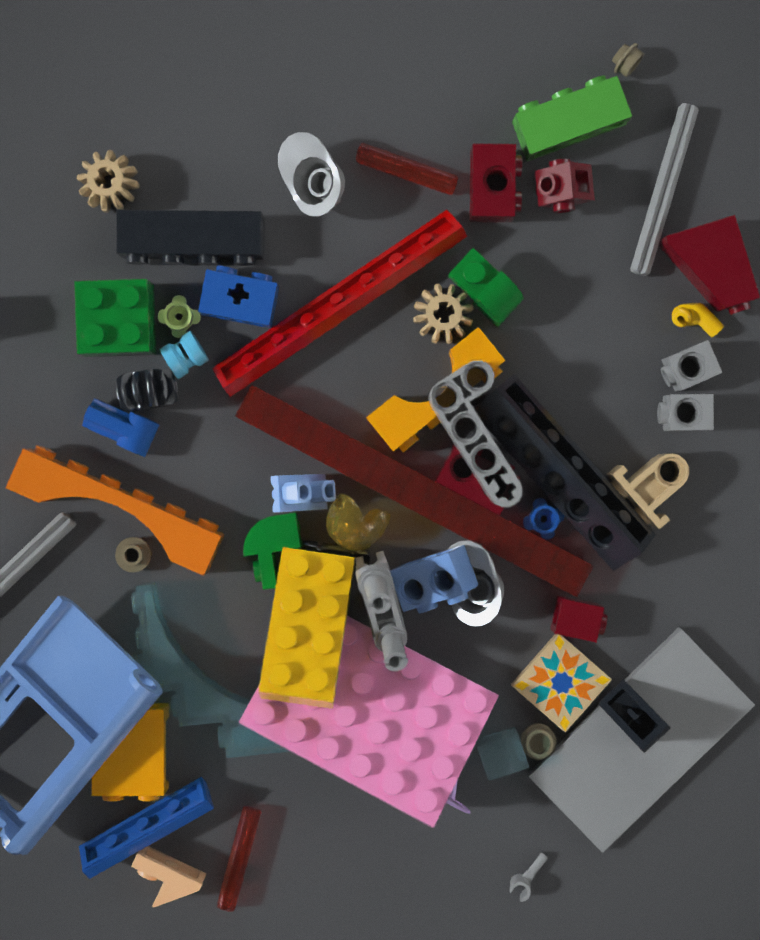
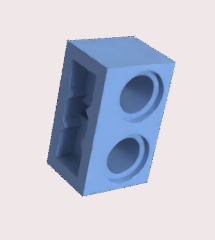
[390,545,479,613]

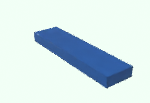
[79,777,214,879]

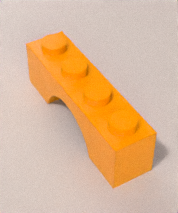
[366,327,506,452]

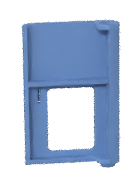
[0,596,163,855]

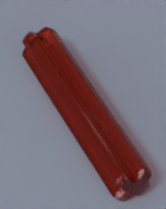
[356,143,458,195]
[217,806,261,912]

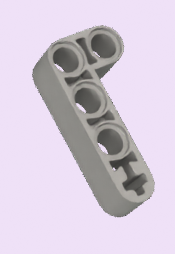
[429,360,522,507]

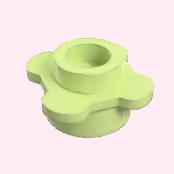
[158,295,201,338]

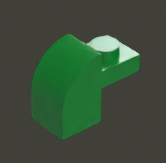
[448,248,524,327]
[243,511,302,590]

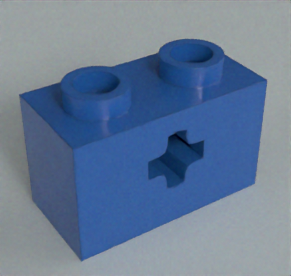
[198,266,280,329]

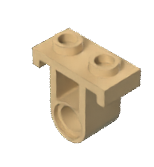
[607,453,689,529]

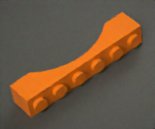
[6,445,225,576]

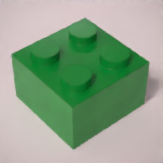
[74,279,156,357]

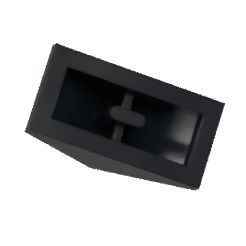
[598,679,671,753]

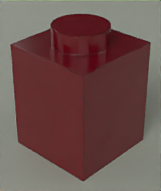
[550,595,608,643]

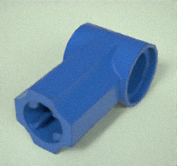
[82,398,160,457]

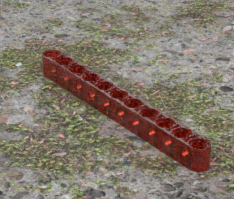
[235,385,594,597]

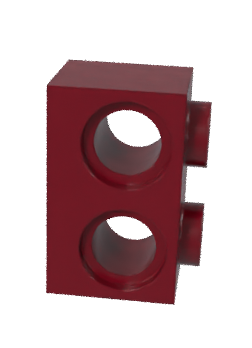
[435,444,520,515]

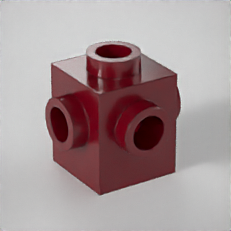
[535,159,595,214]

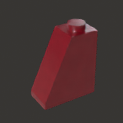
[659,215,760,315]

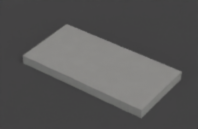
[527,627,755,853]

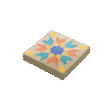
[511,634,612,733]

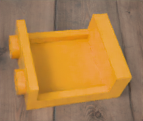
[92,703,169,801]

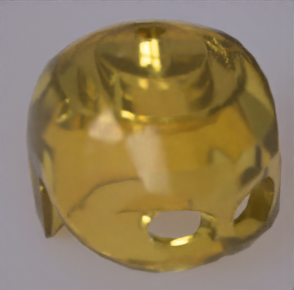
[326,493,391,551]

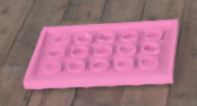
[239,616,499,828]

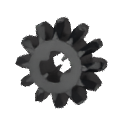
[116,368,178,411]

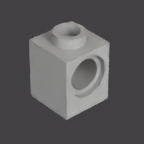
[661,340,722,392]
[657,394,714,431]

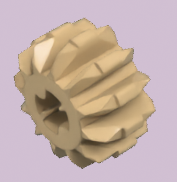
[77,150,140,213]
[413,284,474,344]

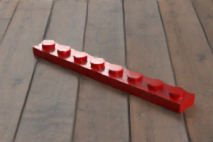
[212,210,468,397]

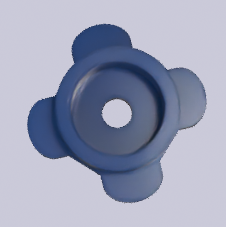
[523,498,565,540]

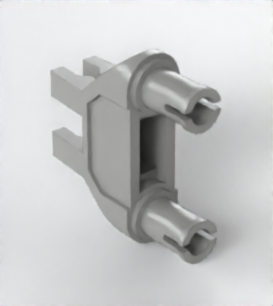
[355,551,408,671]

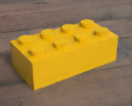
[258,547,355,709]

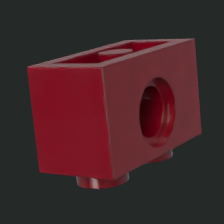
[470,143,522,223]

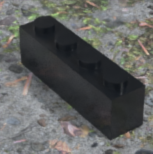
[116,210,264,266]

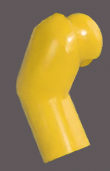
[672,303,725,338]

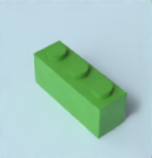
[512,75,632,162]

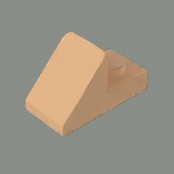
[131,846,207,908]

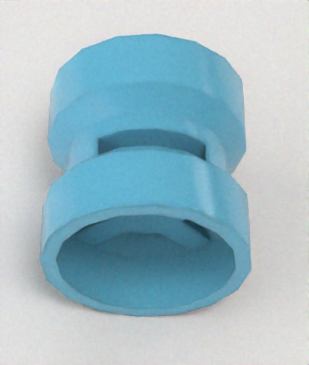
[160,330,209,379]

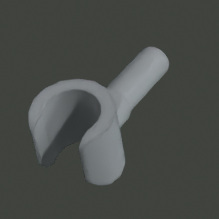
[510,852,548,902]

